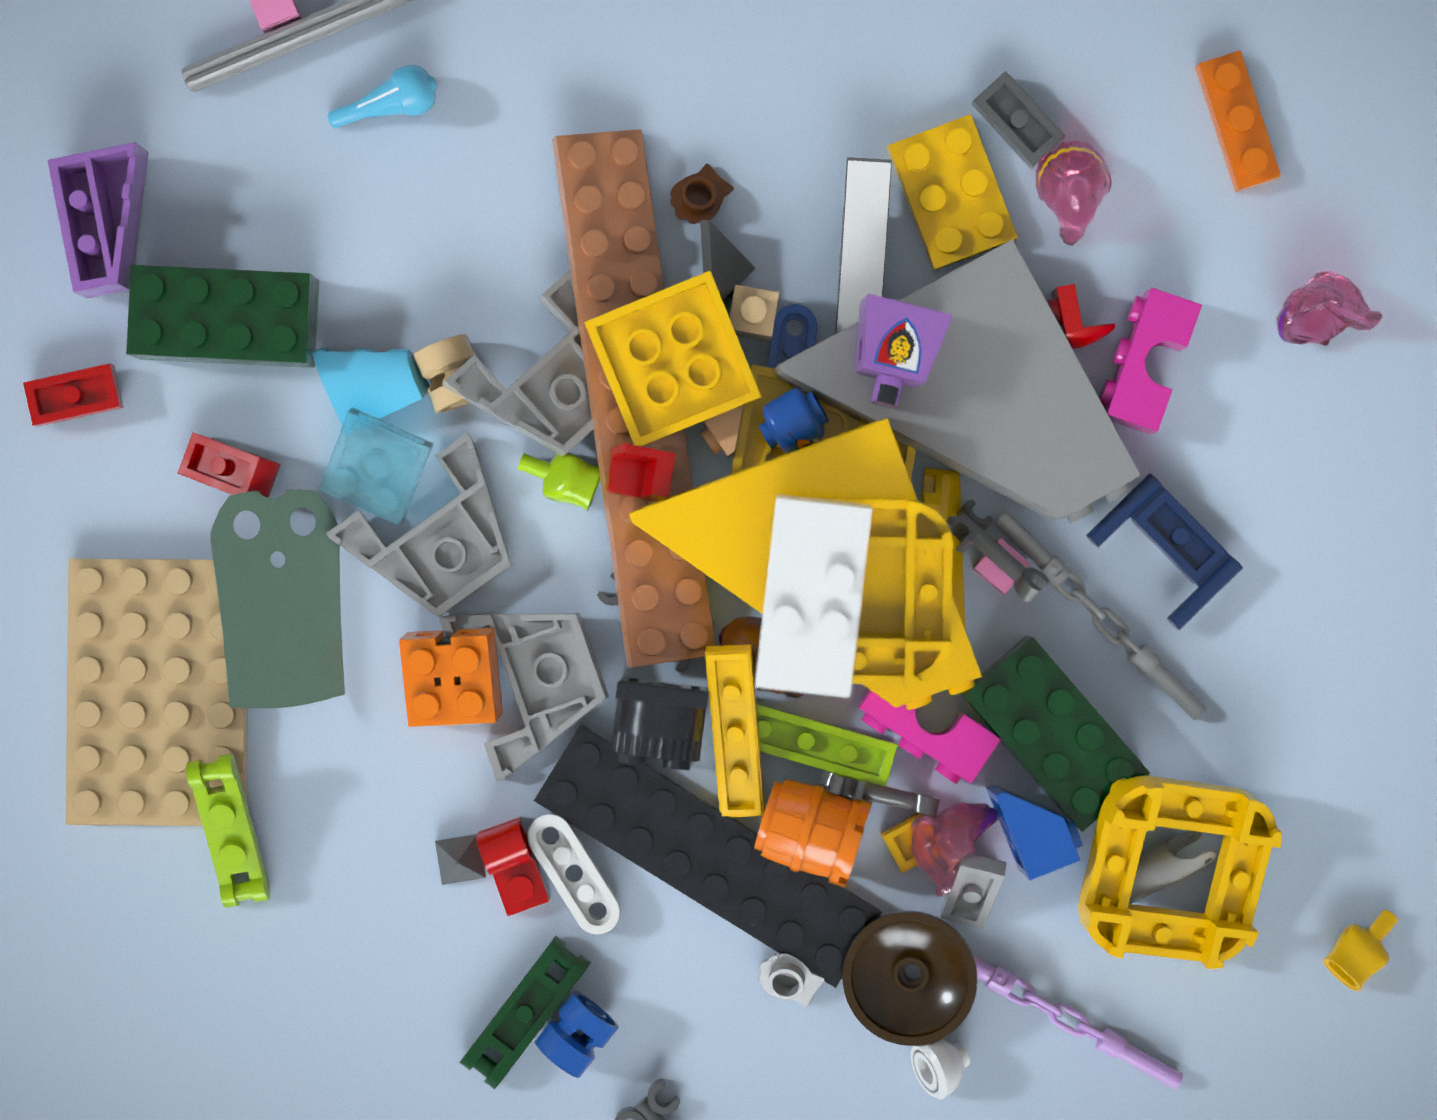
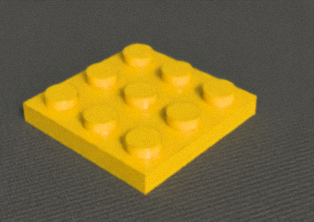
[584,271,761,446]

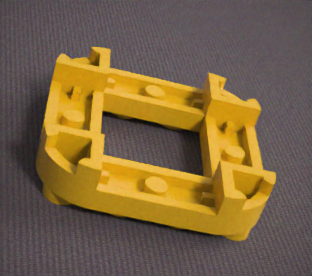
[766,497,954,688]
[1078,776,1282,969]

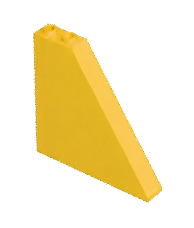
[629,417,982,710]

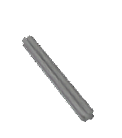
[182,0,413,92]

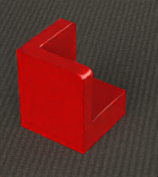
[606,443,676,502]

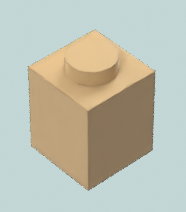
[730,285,780,342]

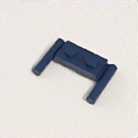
[1086,473,1243,631]

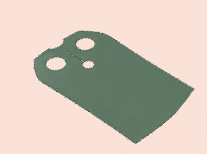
[210,489,345,708]

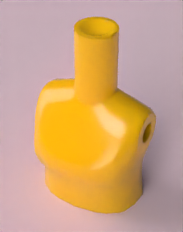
[1323,910,1398,991]

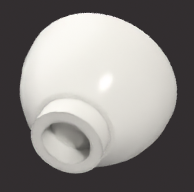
[910,1039,970,1099]

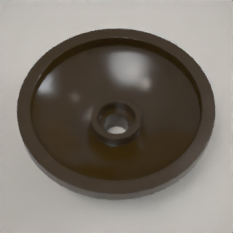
[842,911,978,1046]

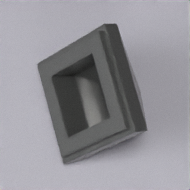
[435,833,486,885]

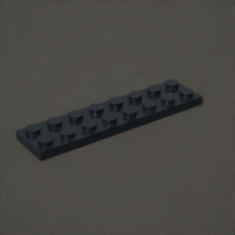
[534,724,882,988]

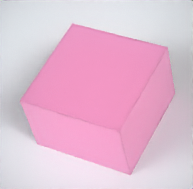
[250,0,301,33]
[972,538,1031,594]

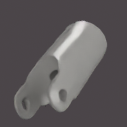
[1129,830,1217,904]

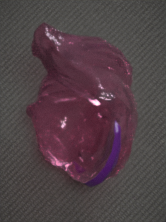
[1276,271,1383,346]
[911,802,998,897]

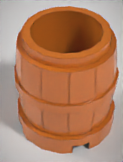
[754,779,872,888]

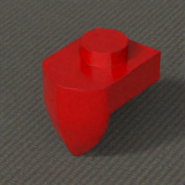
[1047,284,1115,349]

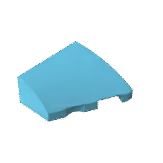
[312,347,430,434]

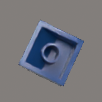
[986,785,1083,881]

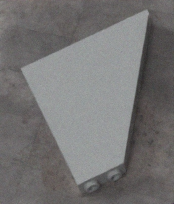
[773,239,1141,523]

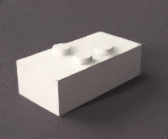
[755,494,872,698]

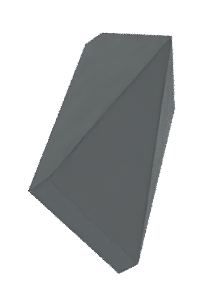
[700,220,755,303]

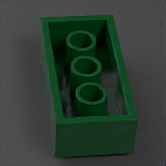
[126,265,319,368]
[960,636,1150,832]

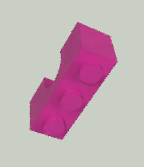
[1099,287,1202,434]
[857,689,1001,784]

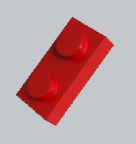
[23,363,124,427]

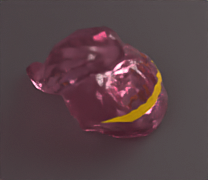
[1036,140,1112,246]

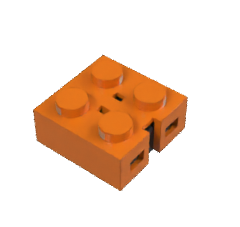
[399,627,503,727]

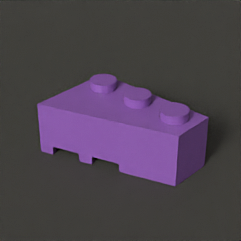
[47,142,149,299]

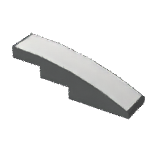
[835,157,892,334]

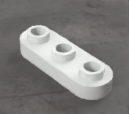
[528,813,620,935]

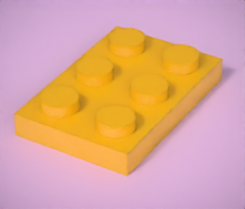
[887,114,1018,271]

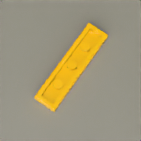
[705,645,766,817]

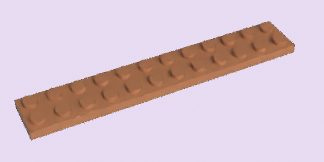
[552,129,716,668]

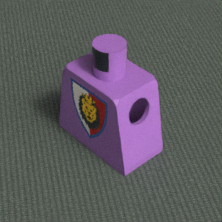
[856,293,952,408]

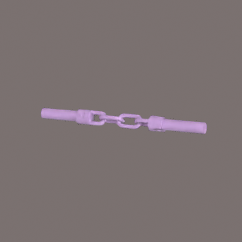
[973,955,1183,1090]

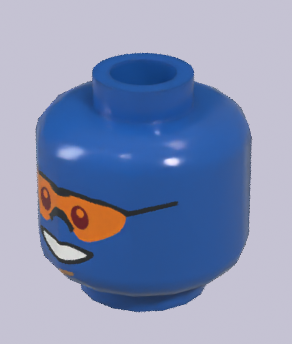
[759,388,829,454]

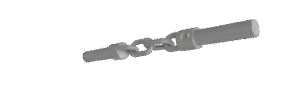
[994,511,1206,720]

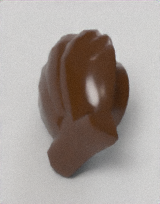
[670,163,734,224]

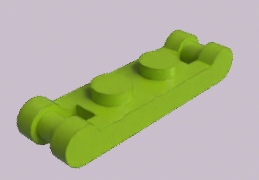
[186,754,270,908]

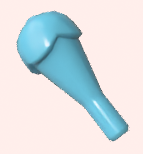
[327,65,437,128]

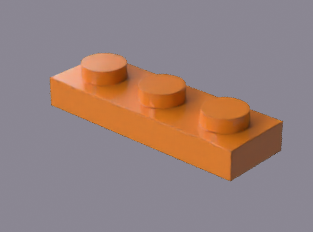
[1195,50,1281,193]

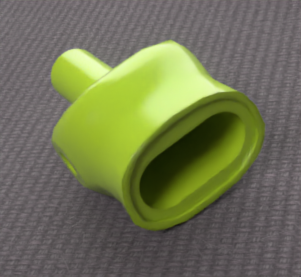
[517,452,600,511]

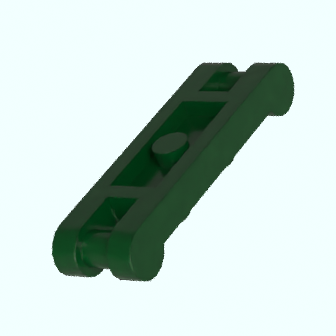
[459,935,591,1090]

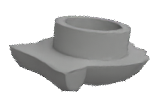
[758,953,825,1008]

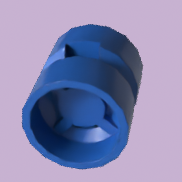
[535,991,619,1078]

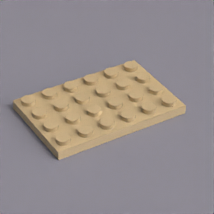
[66,559,248,826]

